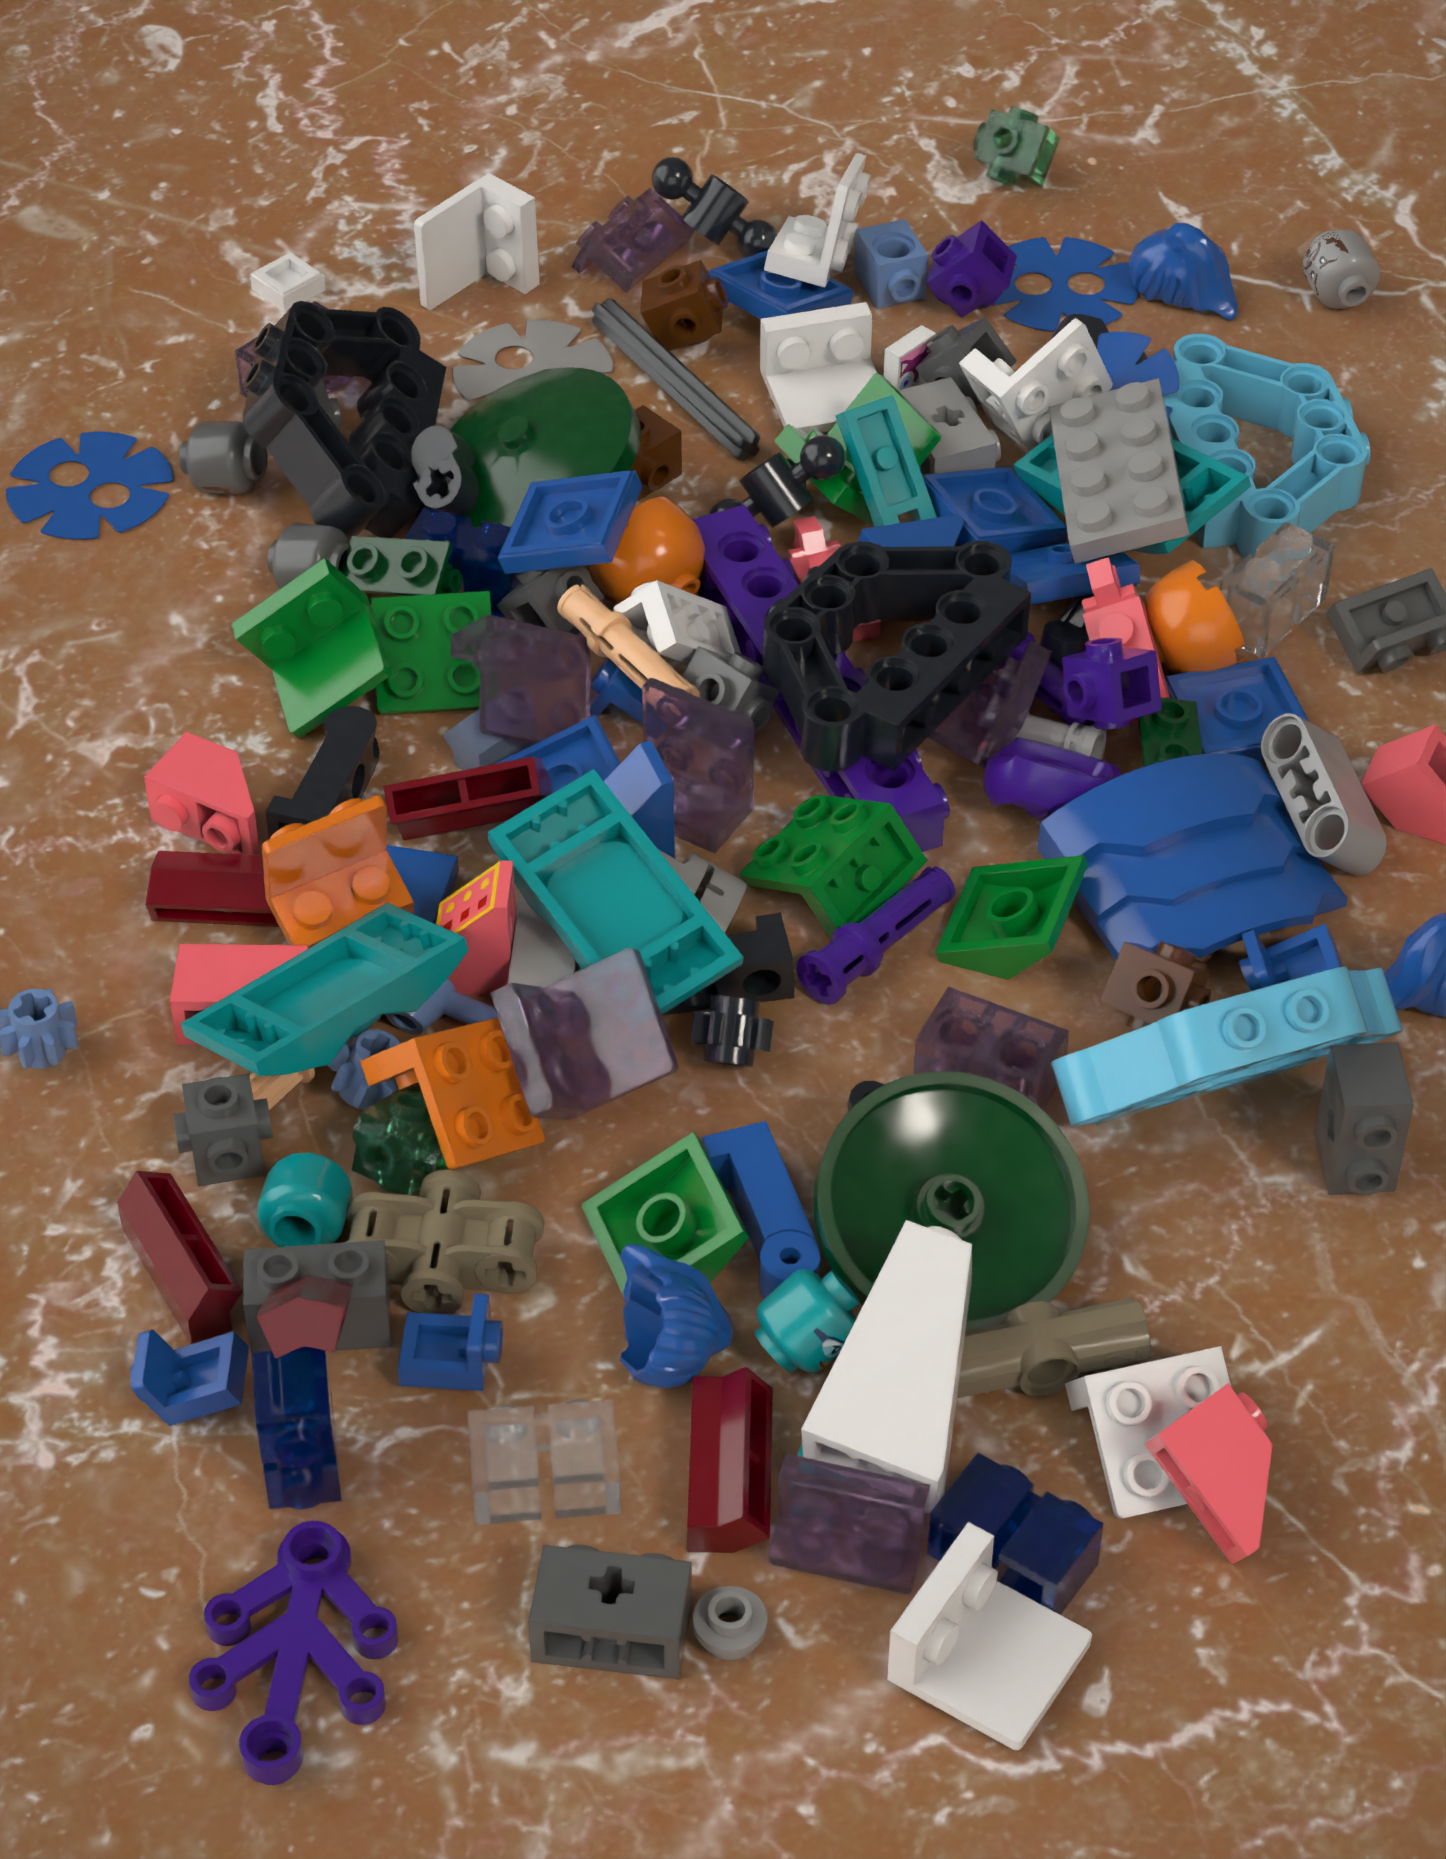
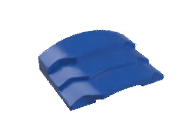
[1037,754,1348,960]

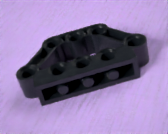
[243,301,447,541]
[763,541,1031,771]

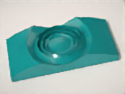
[1014,434,1251,555]
[488,769,744,1031]
[181,903,469,1076]

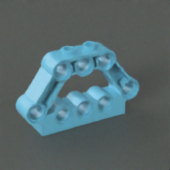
[1164,334,1371,566]
[1051,966,1403,1127]

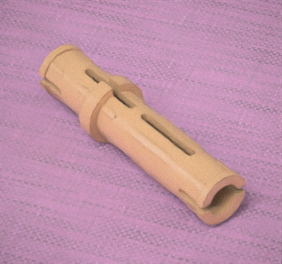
[557,584,700,720]

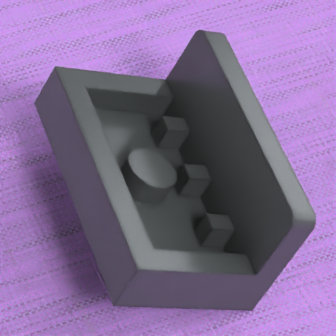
[1326,568,1446,674]

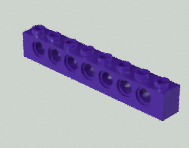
[692,504,950,852]

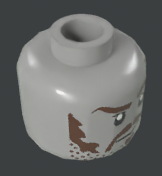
[1303,230,1381,309]

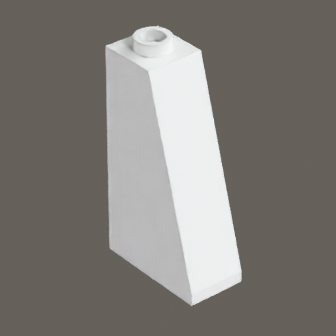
[801,1220,972,1516]

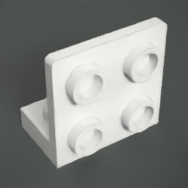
[764,153,871,287]
[414,173,540,310]
[760,302,878,434]
[959,319,1113,454]
[1065,1346,1231,1519]
[887,1522,1092,1750]

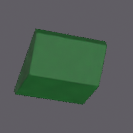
[935,855,1088,980]
[581,1132,749,1297]

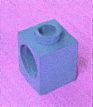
[854,219,928,309]

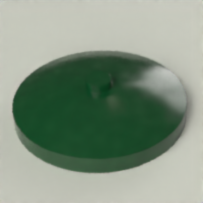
[430,367,641,553]
[813,1071,1090,1331]

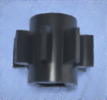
[690,996,774,1067]

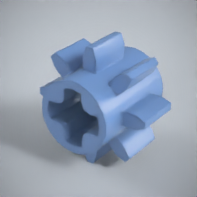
[0,989,79,1069]
[327,1029,407,1111]

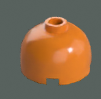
[590,496,706,605]
[1143,560,1247,675]

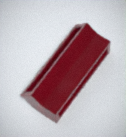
[383,756,552,840]
[145,851,279,927]
[117,1171,243,1344]
[256,1275,353,1359]
[687,1367,773,1553]

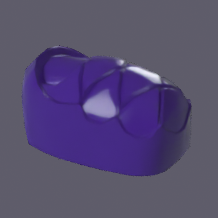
[983,737,1122,821]

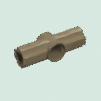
[957,1298,1151,1398]

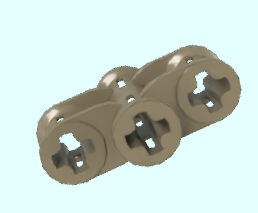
[345,1170,545,1315]

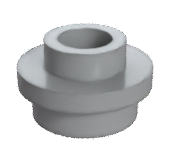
[693,1586,768,1660]

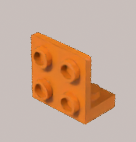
[262,795,414,948]
[360,1016,545,1170]

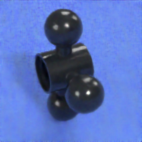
[651,157,778,258]
[708,435,846,528]

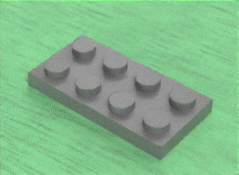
[1049,378,1190,564]

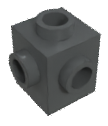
[915,317,1017,406]
[497,565,605,651]
[682,646,780,743]
[173,1073,273,1187]

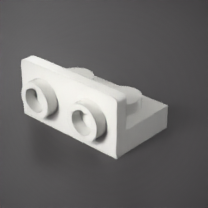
[613,580,741,665]

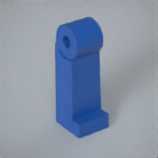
[702,1121,821,1299]

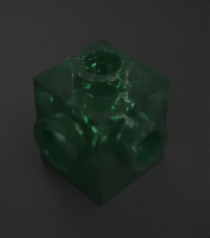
[973,107,1060,187]
[351,1088,450,1195]

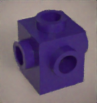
[926,220,1017,318]
[1062,638,1162,729]

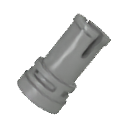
[1011,711,1106,760]

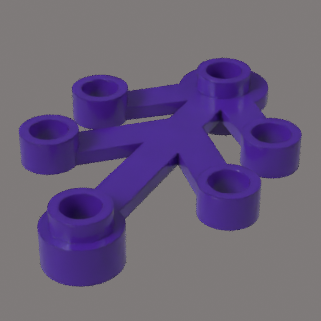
[189,1521,398,1785]

